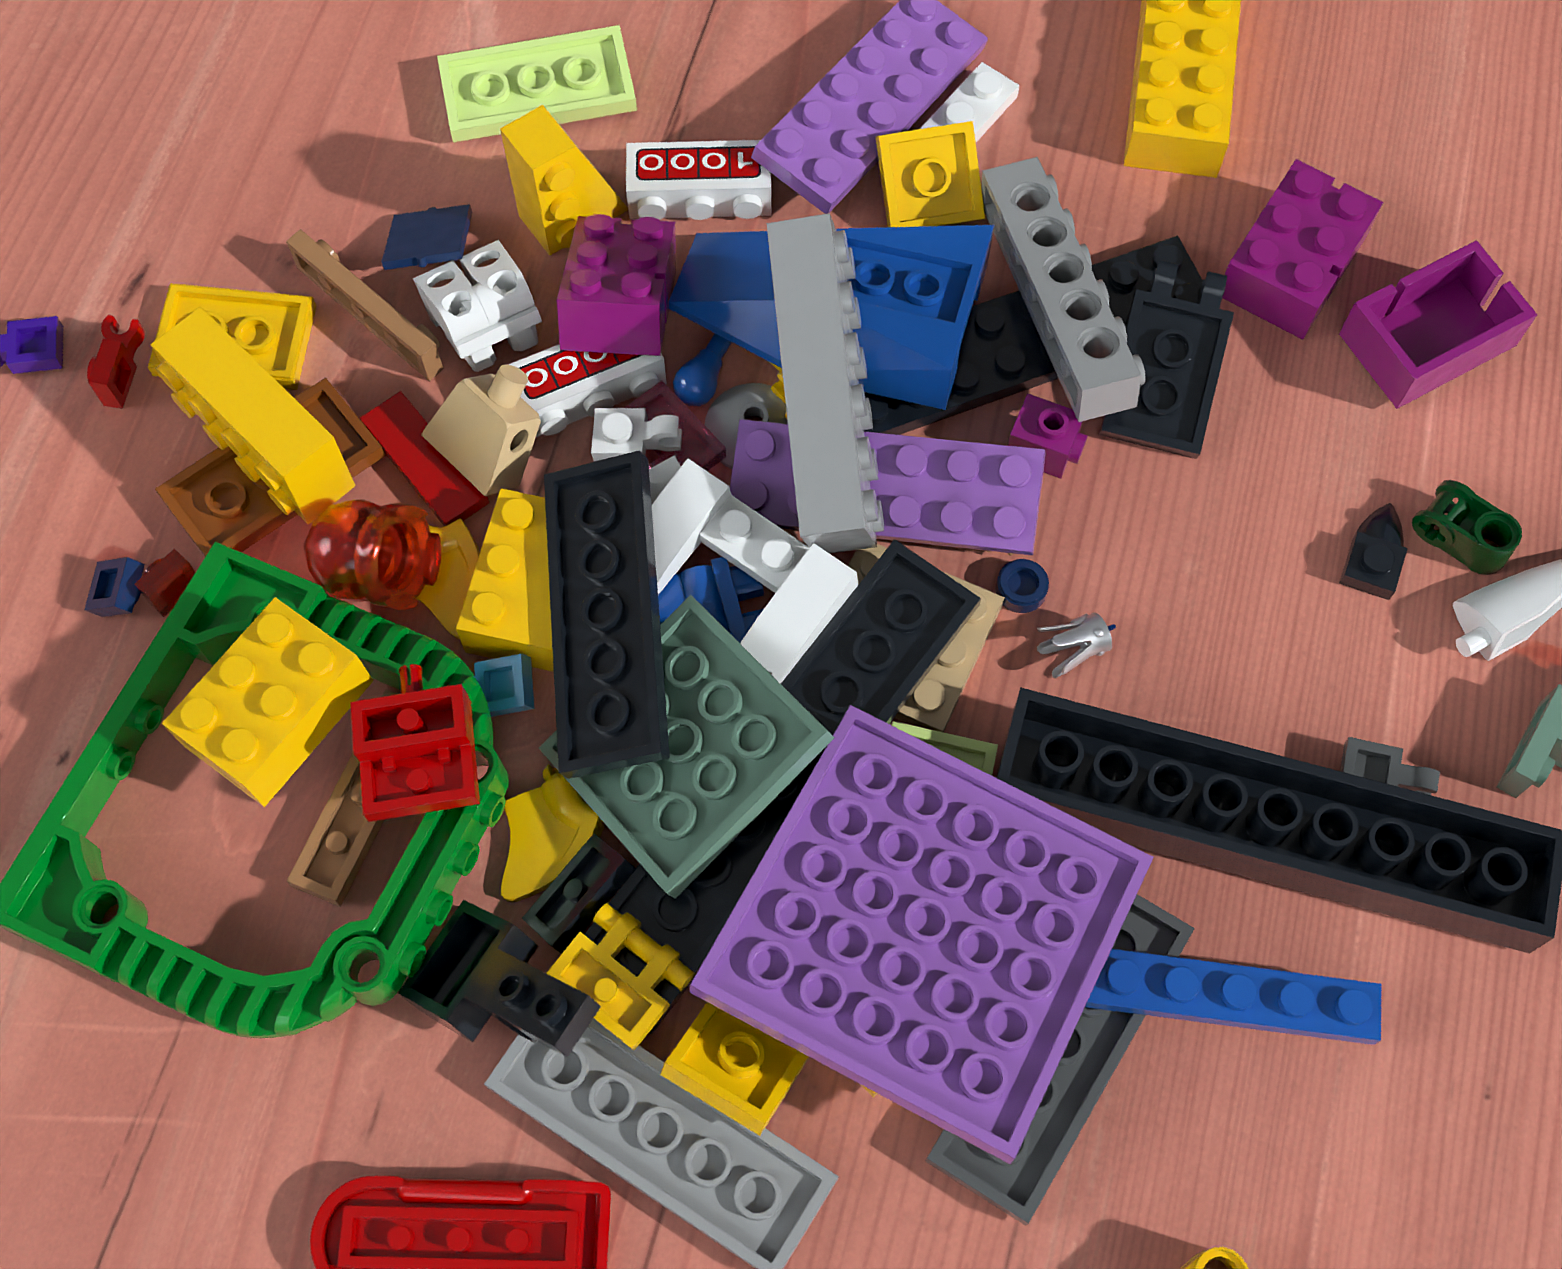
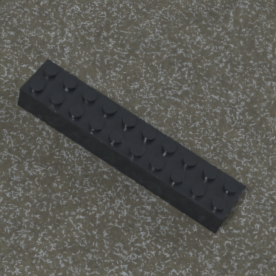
[996,687,1562,954]

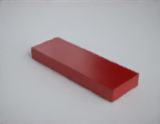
[360,391,490,526]

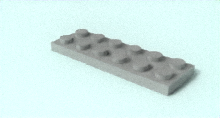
[484,1018,839,1269]

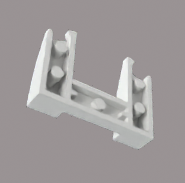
[652,459,858,684]

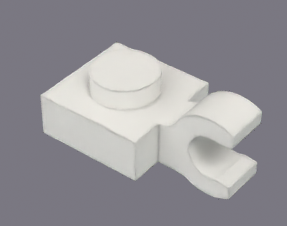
[591,408,682,462]

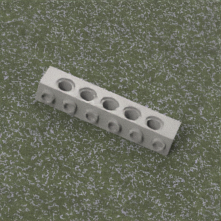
[982,157,1145,422]

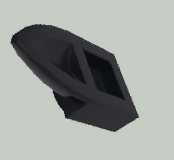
[1339,503,1408,600]

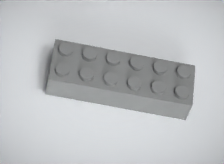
[766,213,884,553]

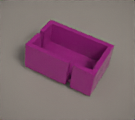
[1222,159,1384,340]
[557,214,676,356]
[1339,240,1538,409]

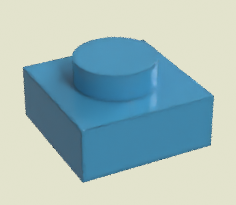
[474,654,535,717]

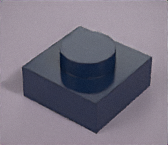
[84,557,145,617]

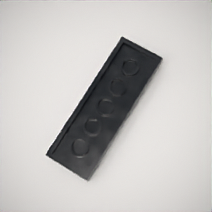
[544,450,670,779]

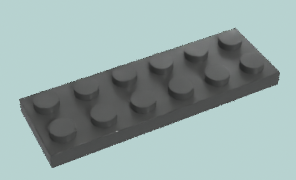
[925,894,1195,1226]

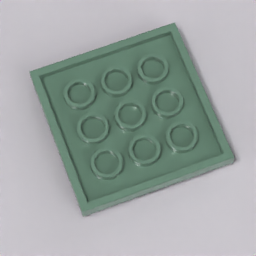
[539,595,835,899]

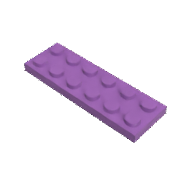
[751,0,988,214]
[730,419,1046,555]

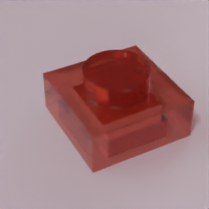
[135,549,196,617]

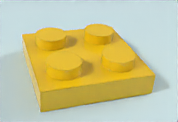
[875,121,985,227]
[660,1002,809,1136]

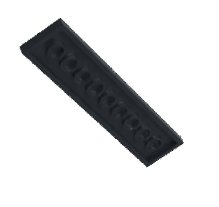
[584,539,981,1035]

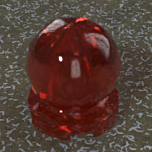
[303,499,441,611]

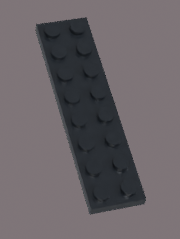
[864,236,1203,435]

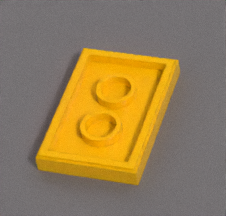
[148,283,317,390]

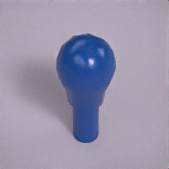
[673,333,732,406]

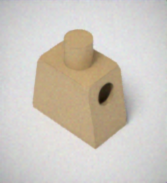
[422,364,541,496]

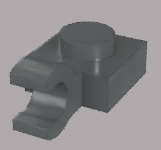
[1340,737,1440,795]

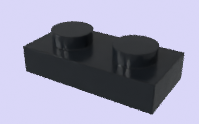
[522,833,636,954]

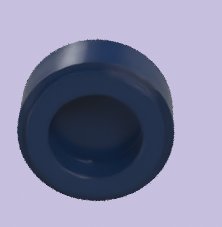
[996,559,1049,613]

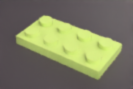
[437,25,637,142]

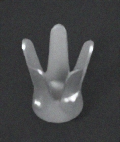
[1037,612,1116,678]

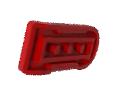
[310,1176,611,1269]

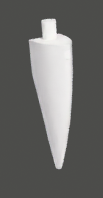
[1453,559,1562,661]

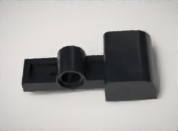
[398,899,601,1057]

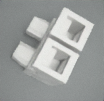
[413,240,542,372]

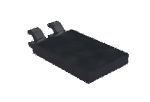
[1099,260,1234,459]

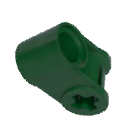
[1412,480,1522,575]

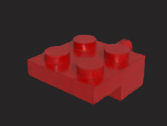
[350,664,480,822]

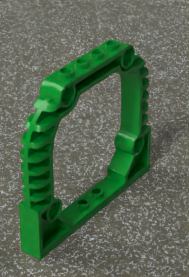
[0,542,509,1038]

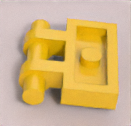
[546,903,695,1051]

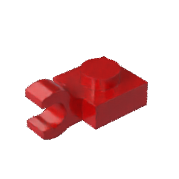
[87,315,145,409]

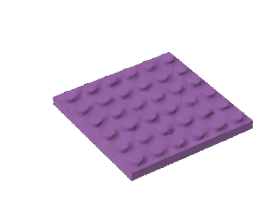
[690,705,1154,1164]

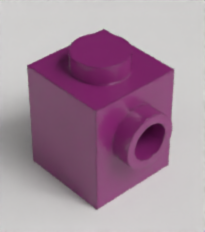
[1008,393,1088,479]

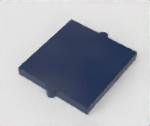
[381,204,472,270]

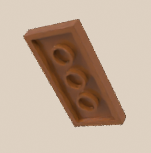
[155,377,385,557]

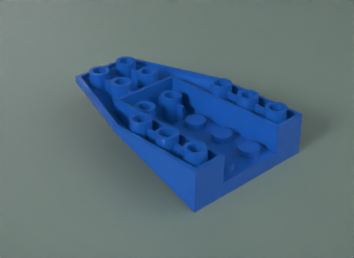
[668,225,994,410]

